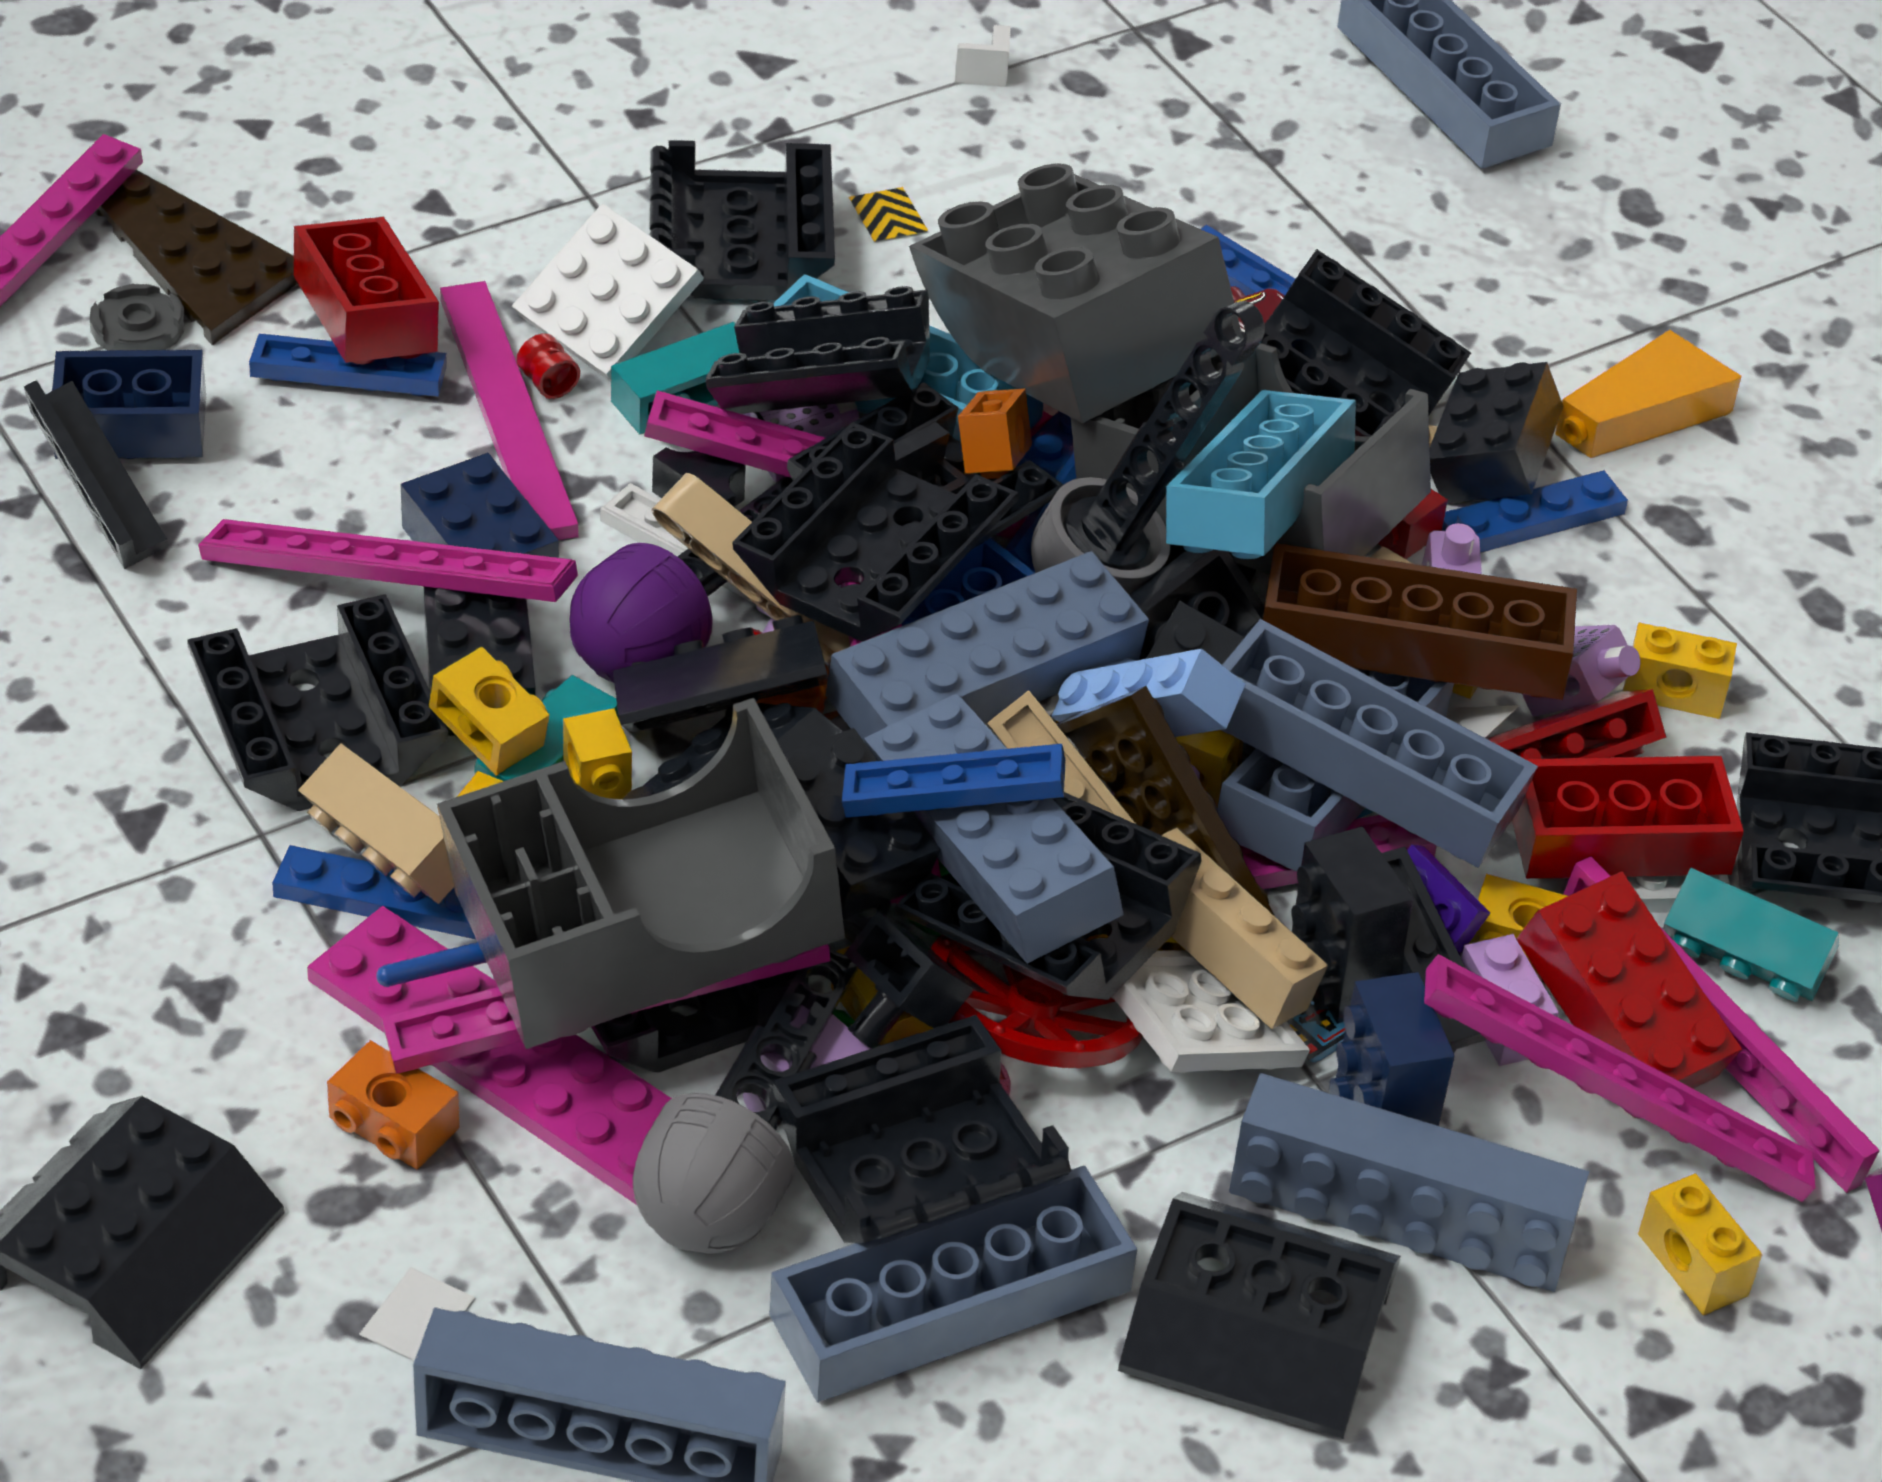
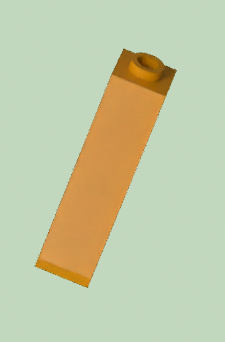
[1555,330,1742,458]

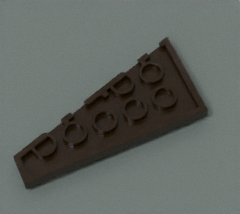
[95,169,298,345]
[1056,686,1276,917]

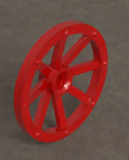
[931,935,1143,1068]

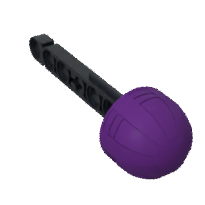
[569,476,793,683]

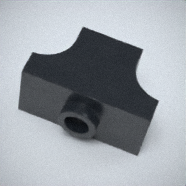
[652,447,746,507]

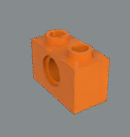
[958,388,1032,479]
[327,1040,460,1170]

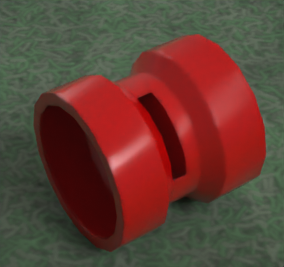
[517,333,581,399]

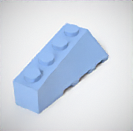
[1051,649,1246,737]

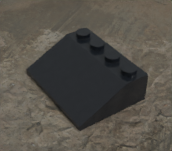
[613,615,828,733]

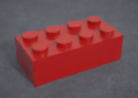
[294,217,439,364]
[1512,756,1744,879]
[1516,871,1742,1118]

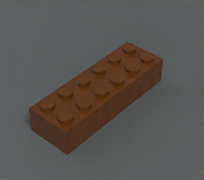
[1263,543,1577,700]

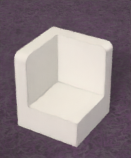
[955,25,1011,87]

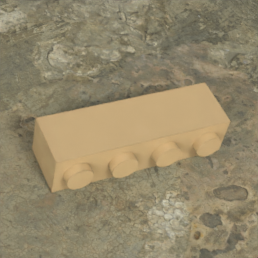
[298,743,454,904]
[1161,828,1328,1029]

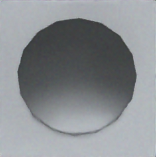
[89,284,185,350]

